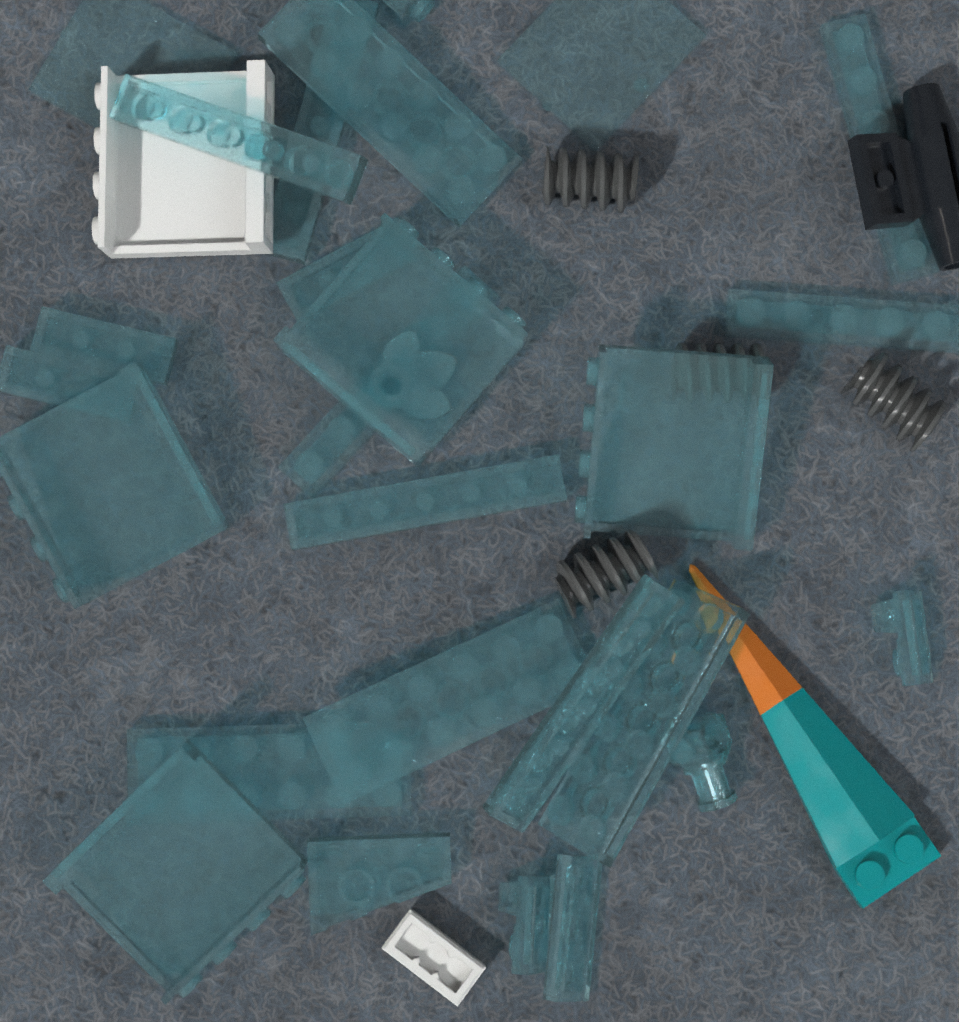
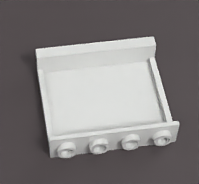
[92,60,275,259]

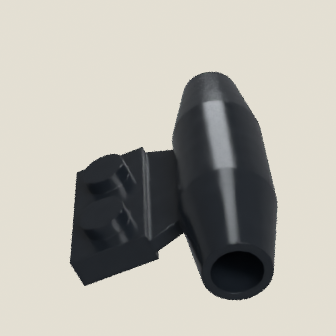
[847,83,959,271]

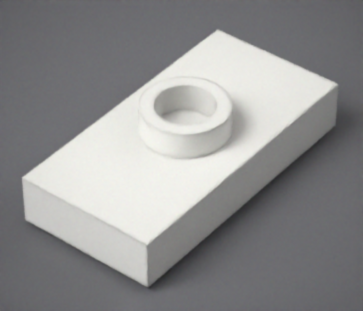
[381,908,486,1007]

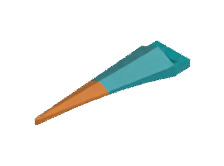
[689,564,941,909]

